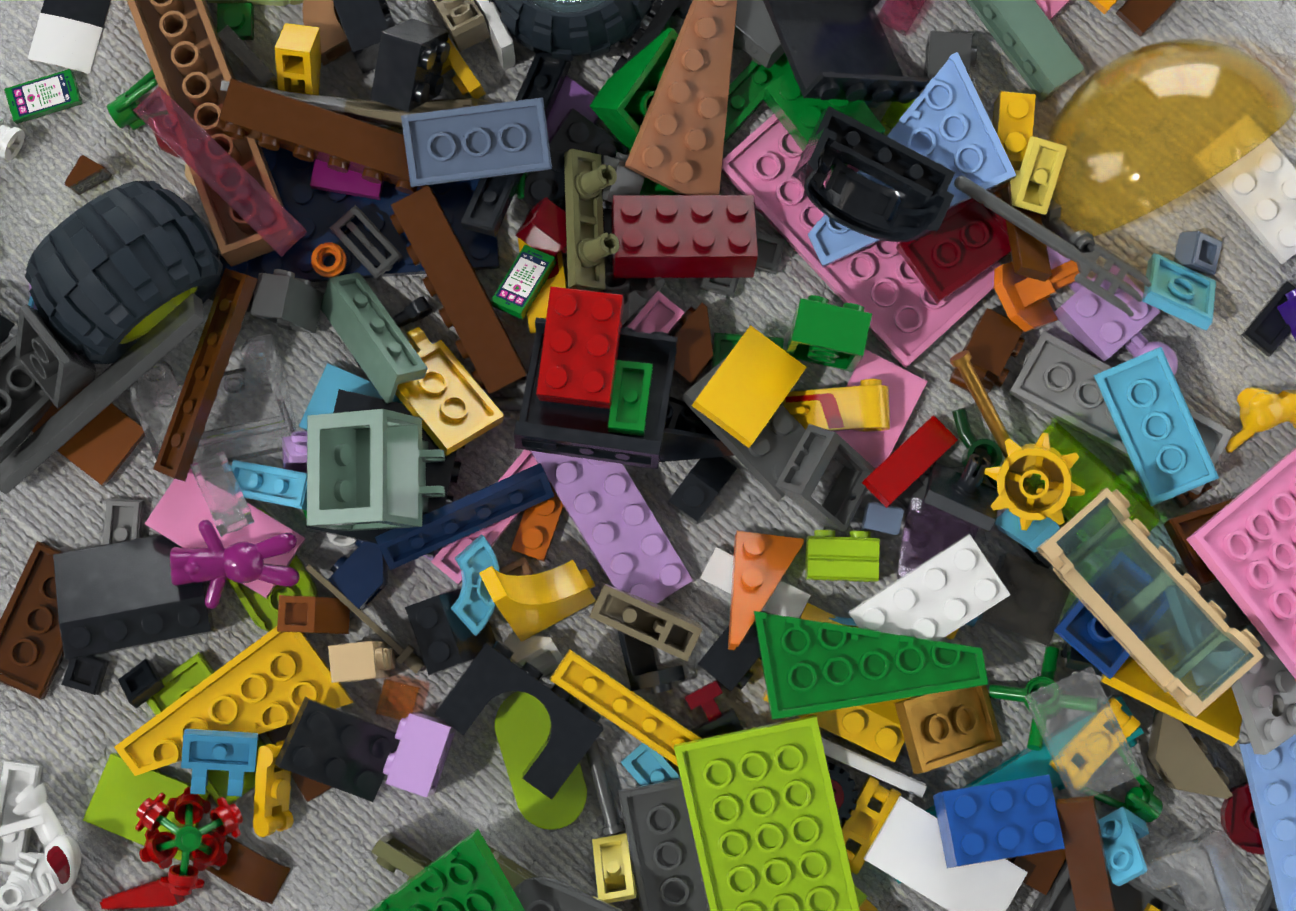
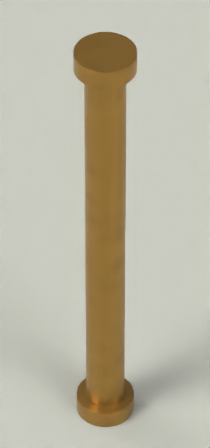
[949,350,1037,489]

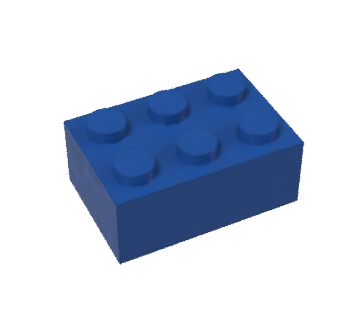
[933,774,1065,869]

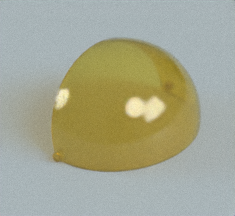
[1046,39,1295,237]

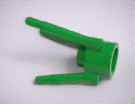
[106,70,170,130]
[1076,746,1163,823]

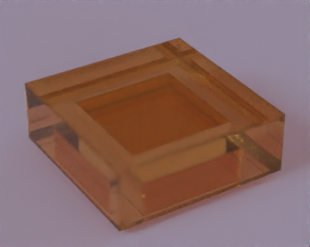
[375,679,420,720]

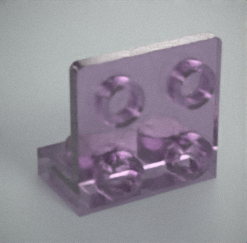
[897,497,979,579]

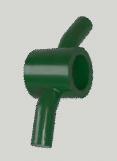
[952,408,1002,489]

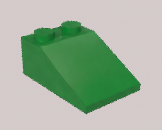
[590,28,678,151]

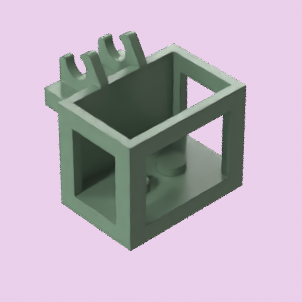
[307,409,445,531]

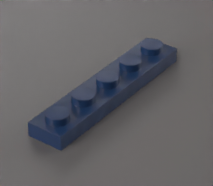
[375,463,554,570]

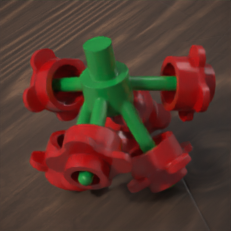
[135,787,243,896]

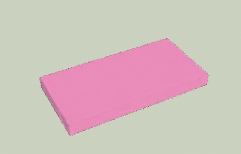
[144,468,306,599]

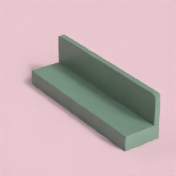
[966,0,1084,102]
[321,272,428,403]

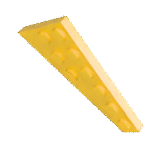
[114,626,355,776]

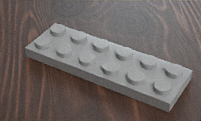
[1009,331,1233,495]

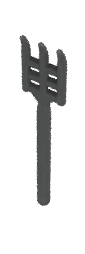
[954,175,1151,317]

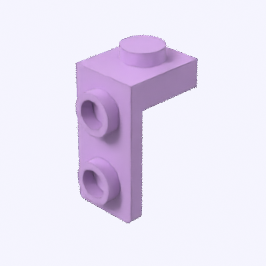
[282,431,307,473]

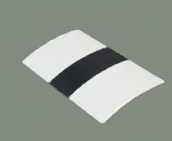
[28,0,111,74]

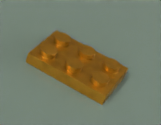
[895,685,1003,774]

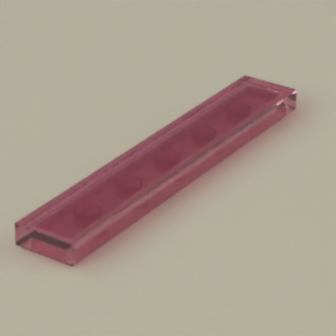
[133,86,307,257]

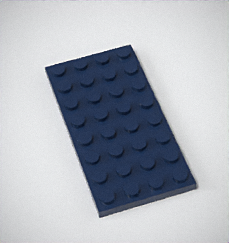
[220,147,500,282]

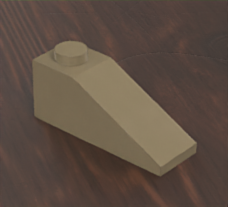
[589,583,703,662]

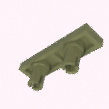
[564,149,619,292]

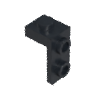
[617,630,685,694]

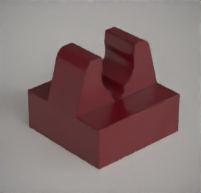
[684,680,723,721]

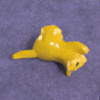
[1225,387,1296,453]

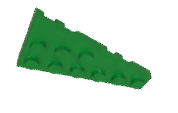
[368,829,525,911]

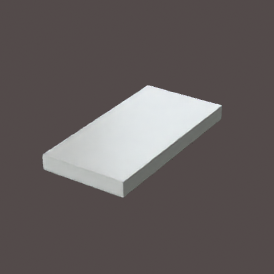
[863,796,1028,911]

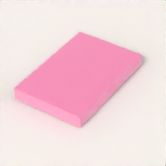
[833,349,928,469]

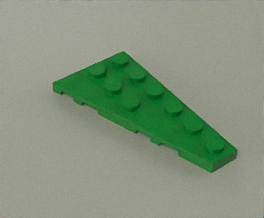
[753,611,988,720]

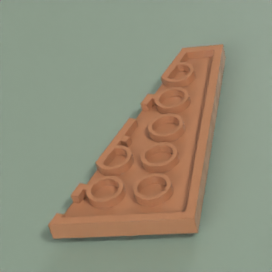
[624,0,737,195]

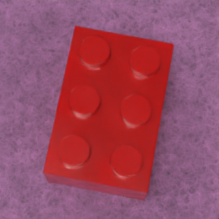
[536,286,624,409]

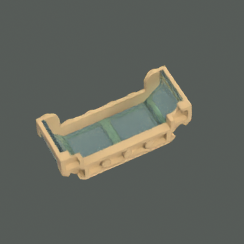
[1036,488,1264,717]

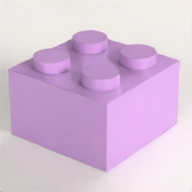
[383,712,456,798]

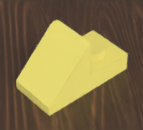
[1010,136,1068,215]
[592,833,637,903]

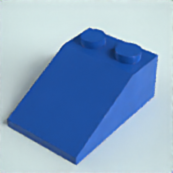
[1054,551,1169,679]

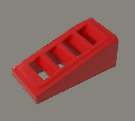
[100,876,185,910]

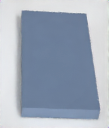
[401,97,552,187]

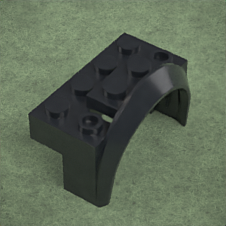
[792,106,955,242]

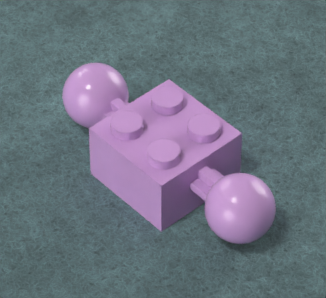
[1047,246,1178,376]

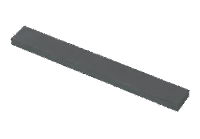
[0,293,205,494]

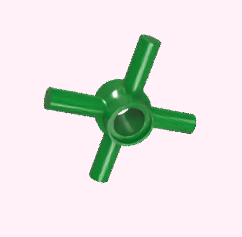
[989,646,1099,751]

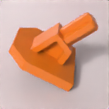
[994,260,1079,332]

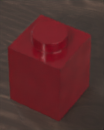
[515,197,567,256]

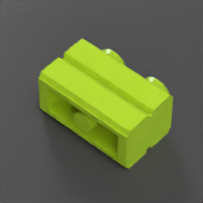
[805,530,880,582]

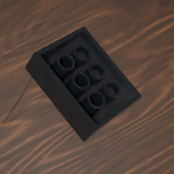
[53,535,215,660]

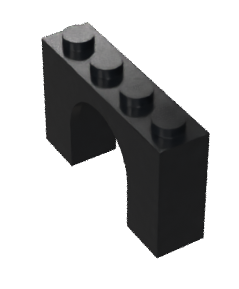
[434,640,603,800]

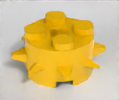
[984,432,1085,531]

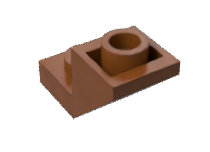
[277,595,350,634]

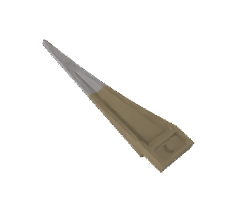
[220,81,495,129]

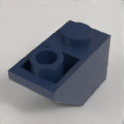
[328,540,388,610]

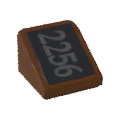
[64,155,112,195]

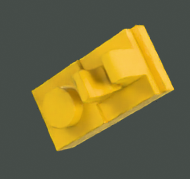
[441,37,486,99]

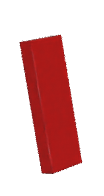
[862,415,958,508]

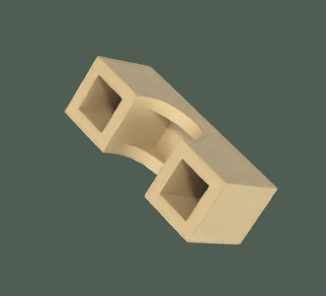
[328,641,396,683]

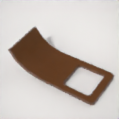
[190,829,291,904]

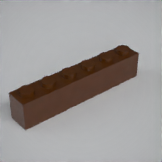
[217,78,427,194]
[390,185,528,394]

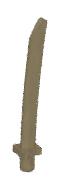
[305,564,425,674]

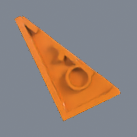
[728,531,804,650]

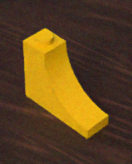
[479,560,596,642]

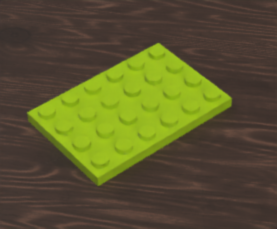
[674,715,860,911]

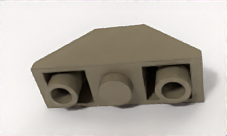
[432,0,490,52]
[1147,709,1233,799]

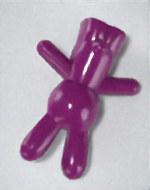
[170,520,300,609]

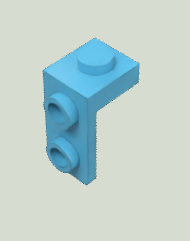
[1099,806,1149,886]

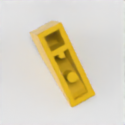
[275,23,321,95]

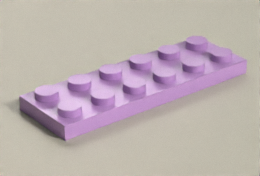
[530,451,693,604]

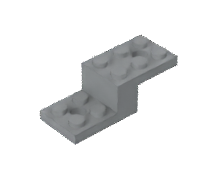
[1164,573,1296,755]

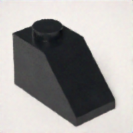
[668,457,737,525]

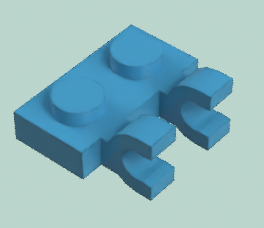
[181,729,258,797]

